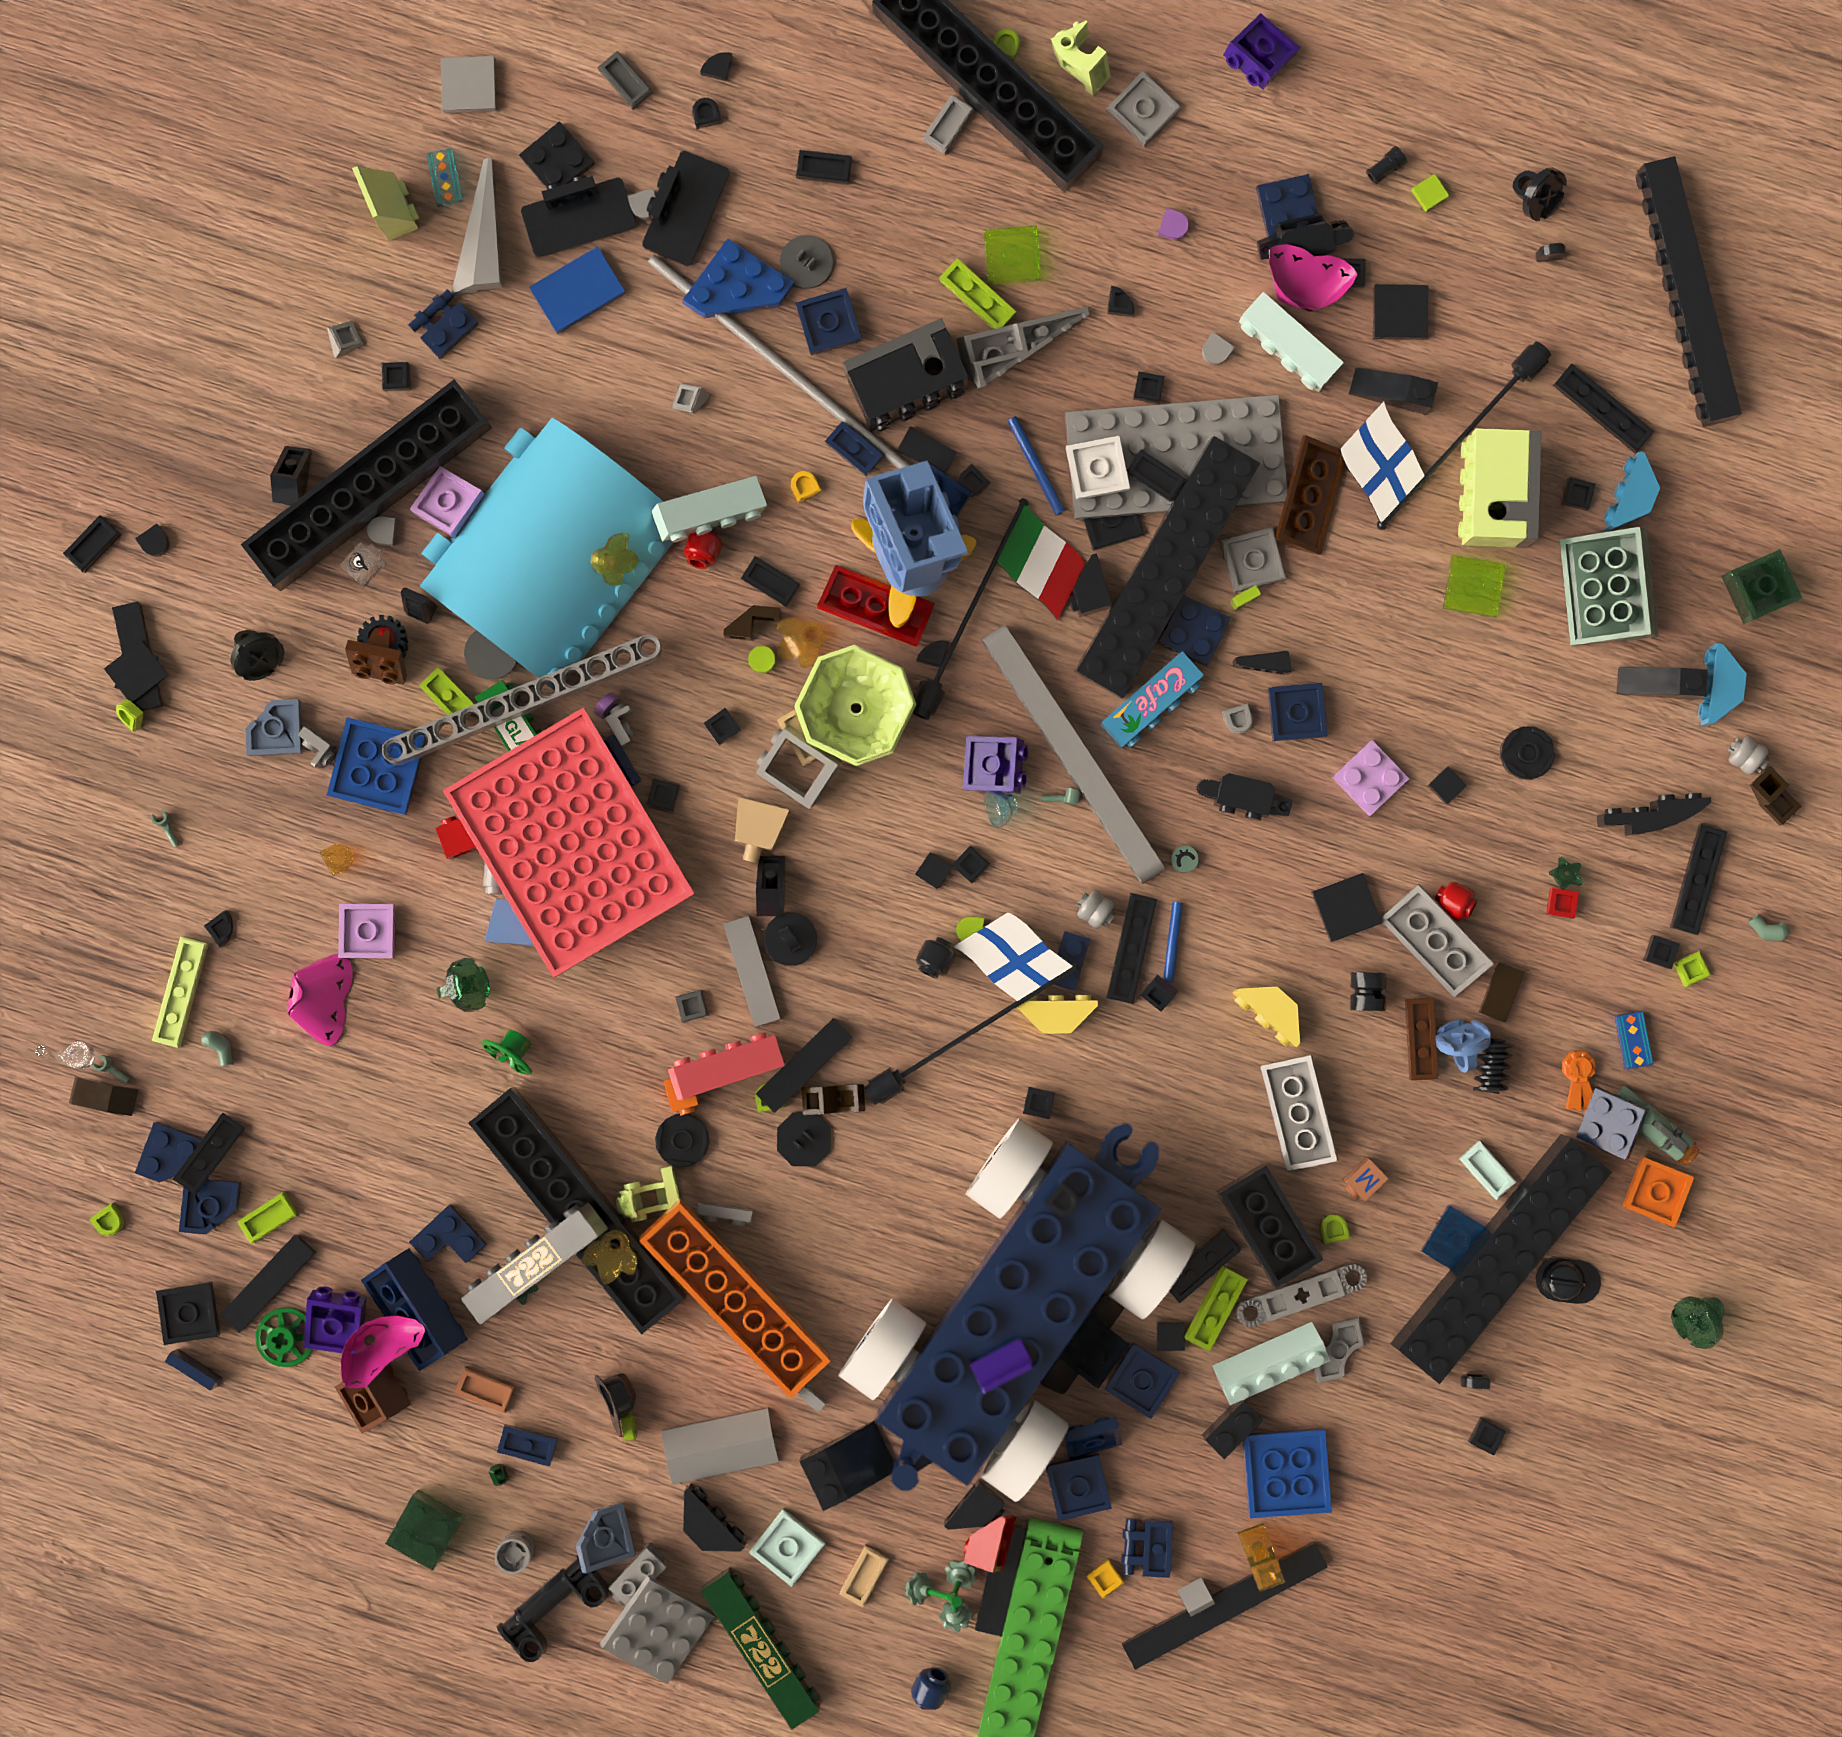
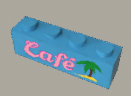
[1100,651,1204,749]

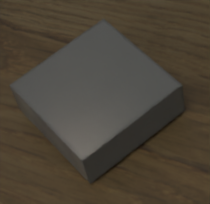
[675,990,709,1023]

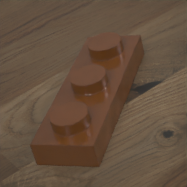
[1405,998,1438,1081]

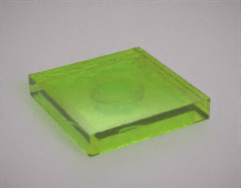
[984,225,1041,285]
[1443,555,1506,618]

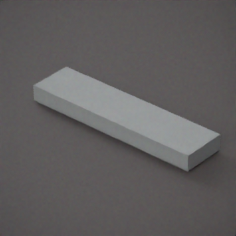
[723,916,781,1027]

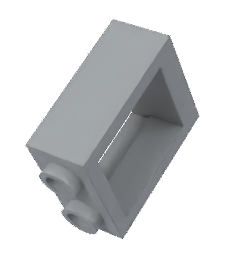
[756,725,843,809]

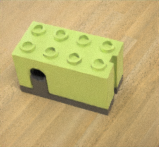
[1458,428,1542,548]

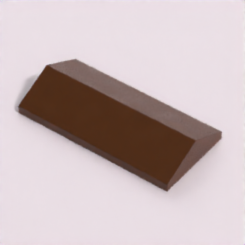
[1275,435,1345,555]

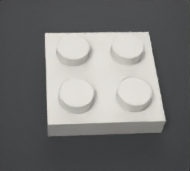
[1066,436,1130,500]

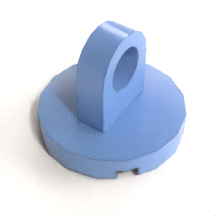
[1436,1020,1491,1073]

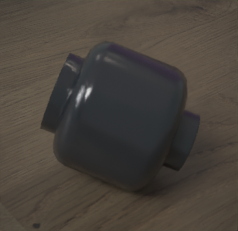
[916,937,956,979]

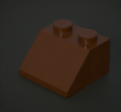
[335,1364,411,1433]

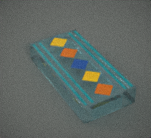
[426,148,464,207]

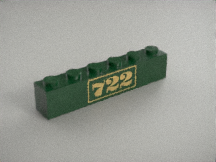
[700,1567,821,1730]

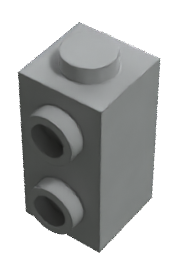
[608,1543,669,1605]

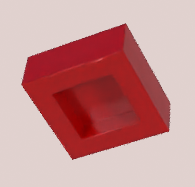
[1546,888,1579,919]

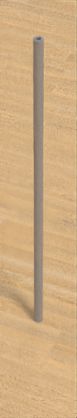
[648,254,910,469]

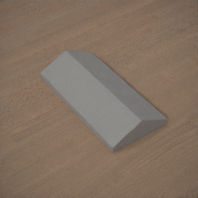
[1380,884,1495,997]
[1260,1055,1339,1171]
[662,1408,779,1485]

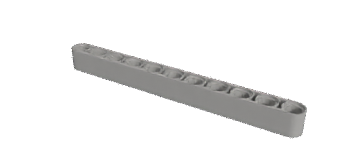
[981,625,1165,884]
[382,634,662,765]

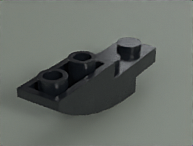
[1597,793,1711,836]

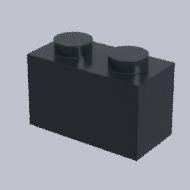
[1202,1400,1263,1460]

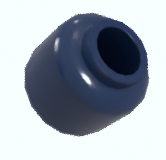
[911,1667,951,1710]

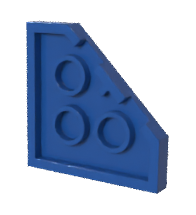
[682,238,794,318]

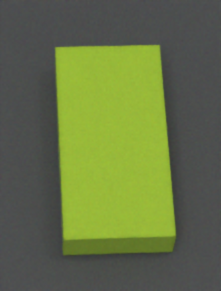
[237,1191,299,1244]

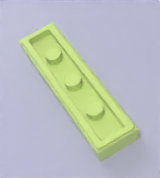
[152,937,209,1048]

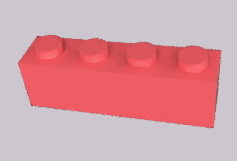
[668,1032,785,1100]

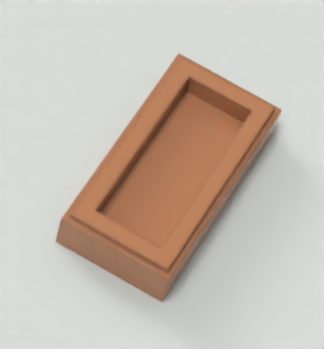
[454,1367,516,1413]

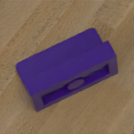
[970,1338,1034,1394]

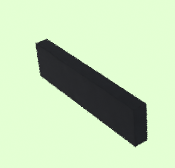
[1553,363,1654,453]
[112,601,163,711]
[1670,824,1727,935]
[1106,893,1157,1004]
[756,1018,852,1113]
[220,1234,316,1333]
[975,1525,1026,1637]

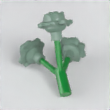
[906,1560,977,1632]

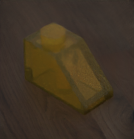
[1238,1523,1285,1592]

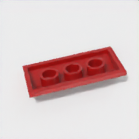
[817,565,935,647]

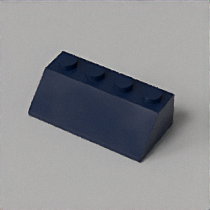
[361,1248,468,1371]

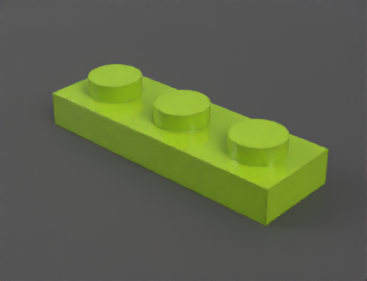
[939,258,1016,329]
[1184,1265,1248,1352]

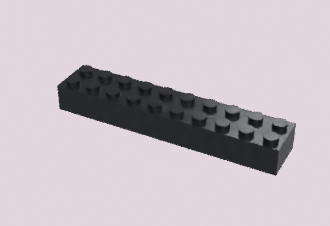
[872,0,1104,193]
[240,379,492,591]
[1074,436,1261,699]
[468,1087,687,1335]
[1390,1134,1612,1384]

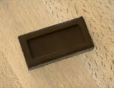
[1479,962,1525,1022]

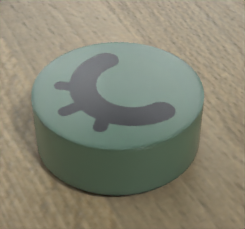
[1171,846,1199,873]

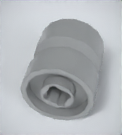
[494,1531,536,1575]

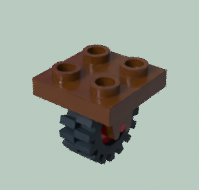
[345,615,408,685]

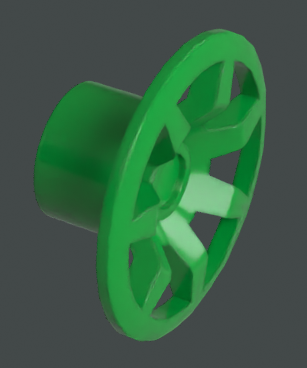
[481,1029,532,1075]
[255,1308,312,1367]

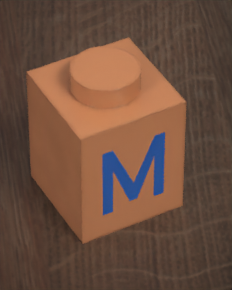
[1342,1157,1388,1201]

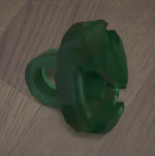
[436,958,490,1012]
[1671,1296,1724,1349]

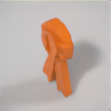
[1562,1050,1596,1113]

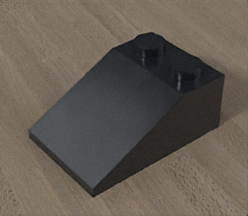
[799,1420,894,1511]

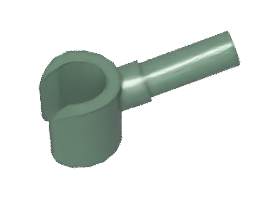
[1042,788,1081,805]
[151,810,179,847]
[91,1055,130,1083]

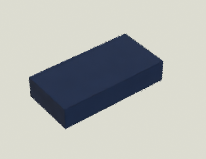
[164,1349,223,1391]

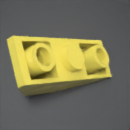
[1233,987,1300,1047]
[1015,995,1098,1034]

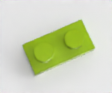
[419,667,474,715]

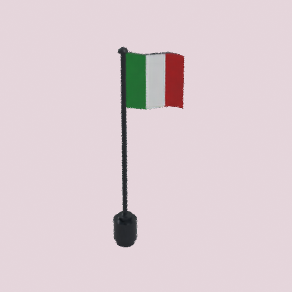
[912,498,1085,720]

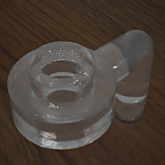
[36,1041,95,1070]

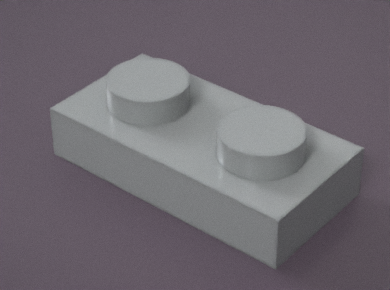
[697,1201,754,1226]

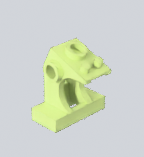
[1051,20,1111,97]
[616,1165,680,1222]

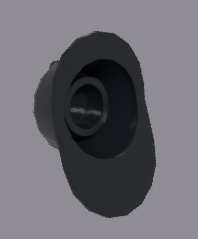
[1536,1258,1601,1304]
[595,1373,636,1437]

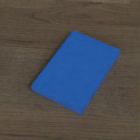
[529,246,626,334]

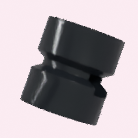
[1350,972,1386,1011]

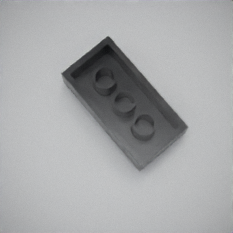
[1216,1163,1323,1288]

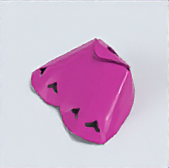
[1269,244,1357,312]
[288,954,353,1046]
[340,1316,425,1388]

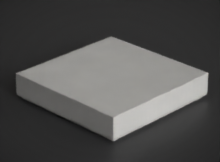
[441,56,497,113]
[1106,71,1181,147]
[1220,527,1286,593]

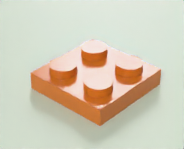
[1622,1156,1694,1228]

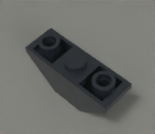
[683,1483,747,1552]

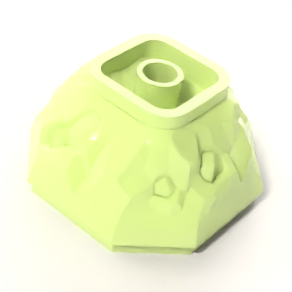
[794,644,916,766]

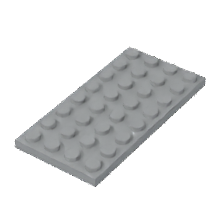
[1065,395,1287,520]

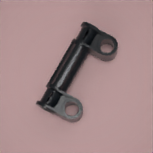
[497,1555,609,1662]

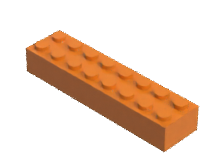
[639,1198,831,1399]

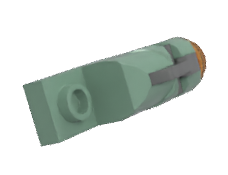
[1616,1086,1700,1166]

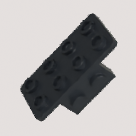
[642,151,730,266]
[521,175,636,258]
[1040,1293,1130,1395]

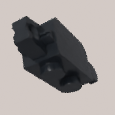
[1257,213,1354,262]
[1196,773,1292,821]

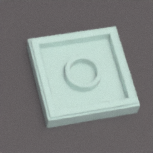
[749,1508,826,1587]

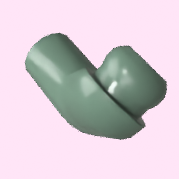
[1748,914,1790,942]
[201,1031,233,1066]

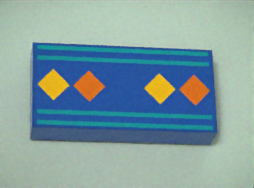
[1614,1011,1653,1069]

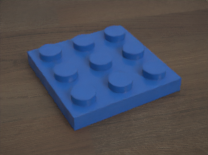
[327,717,427,815]
[1243,1428,1332,1518]

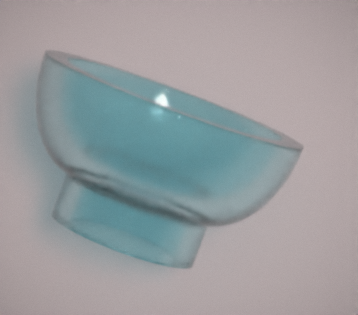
[984,791,1017,828]

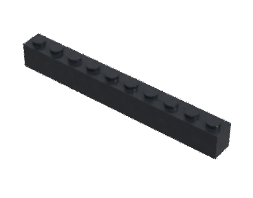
[1636,156,1742,427]

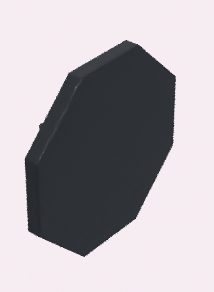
[777,1112,831,1166]

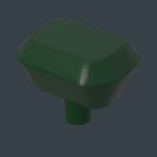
[489,1464,509,1486]

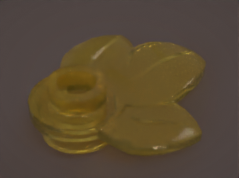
[590,533,639,586]
[776,617,825,668]
[582,1230,637,1284]

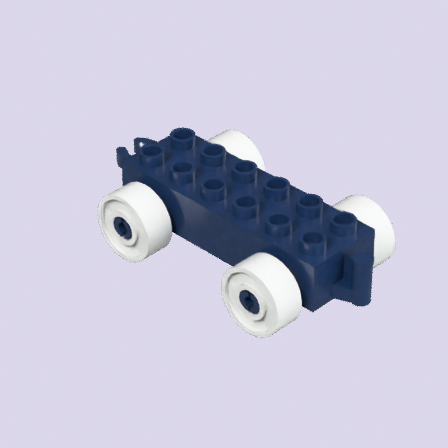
[839,1118,1195,1502]

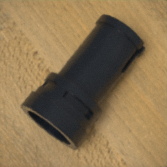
[1366,146,1408,184]

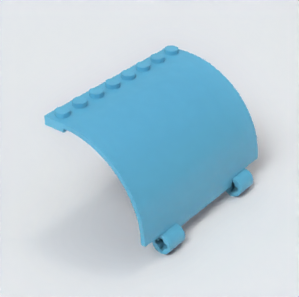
[420,418,673,691]

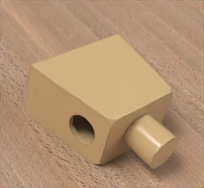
[735,797,790,864]

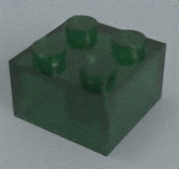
[1721,549,1803,625]
[385,1489,465,1571]

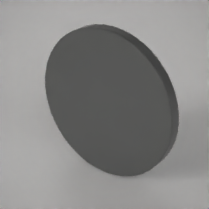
[780,235,833,289]
[464,630,517,680]

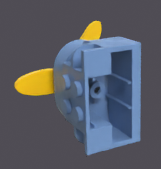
[851,461,977,628]

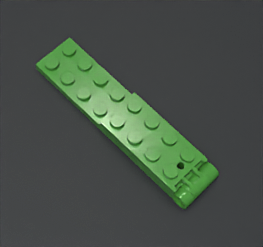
[977,1517,1083,1737]

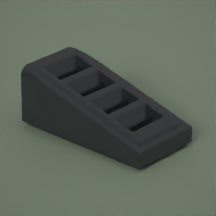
[401,587,437,624]
[1232,651,1291,675]

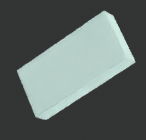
[1458,1141,1516,1200]

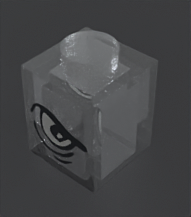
[339,542,386,587]

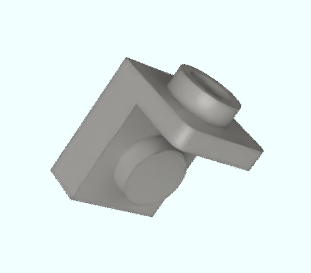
[605,704,634,749]
[298,726,336,769]

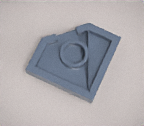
[246,699,303,756]
[576,1502,635,1573]

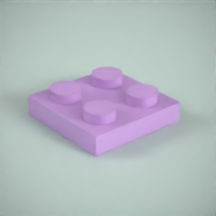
[410,466,485,538]
[1332,740,1409,816]
[338,904,395,958]

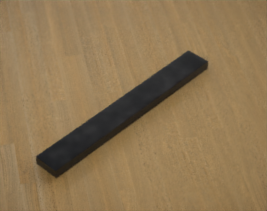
[1122,1541,1328,1670]

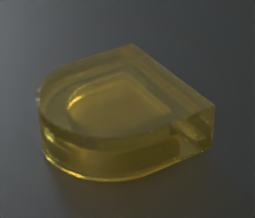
[320,844,353,876]

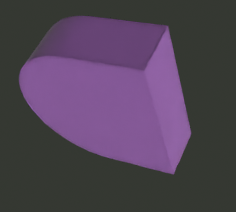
[1158,208,1188,240]

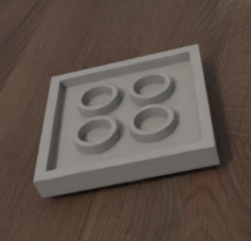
[600,1575,715,1684]

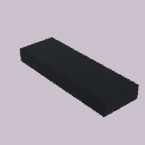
[172,1112,245,1196]
[1169,1229,1241,1303]

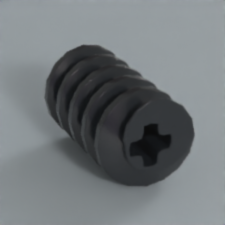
[1473,1038,1514,1094]

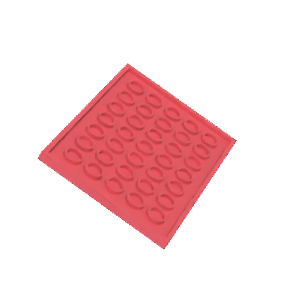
[443,707,695,978]

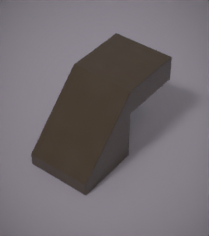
[723,605,782,641]
[1750,766,1802,826]
[69,1077,138,1116]
[801,1084,865,1115]

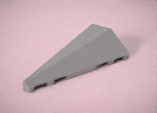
[452,157,503,296]
[956,306,1090,388]

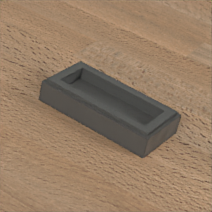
[597,51,653,110]

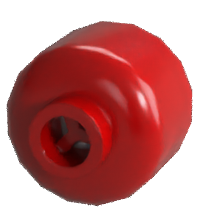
[684,529,723,569]
[1435,881,1478,921]

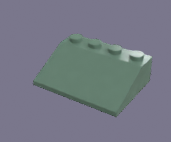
[1560,527,1659,646]

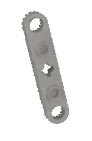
[1236,1263,1367,1327]

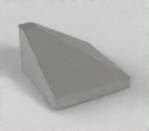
[327,321,363,358]
[672,383,710,414]

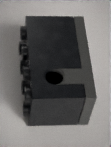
[843,318,968,432]

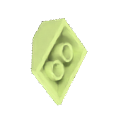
[352,166,419,241]

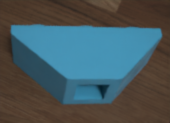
[1604,451,1660,532]
[1698,643,1747,726]

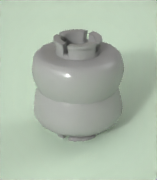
[1727,736,1770,775]
[1076,890,1116,929]

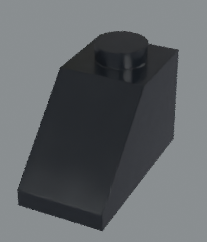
[270,446,312,505]
[1069,553,1112,617]
[756,856,785,916]
[944,1479,1005,1530]

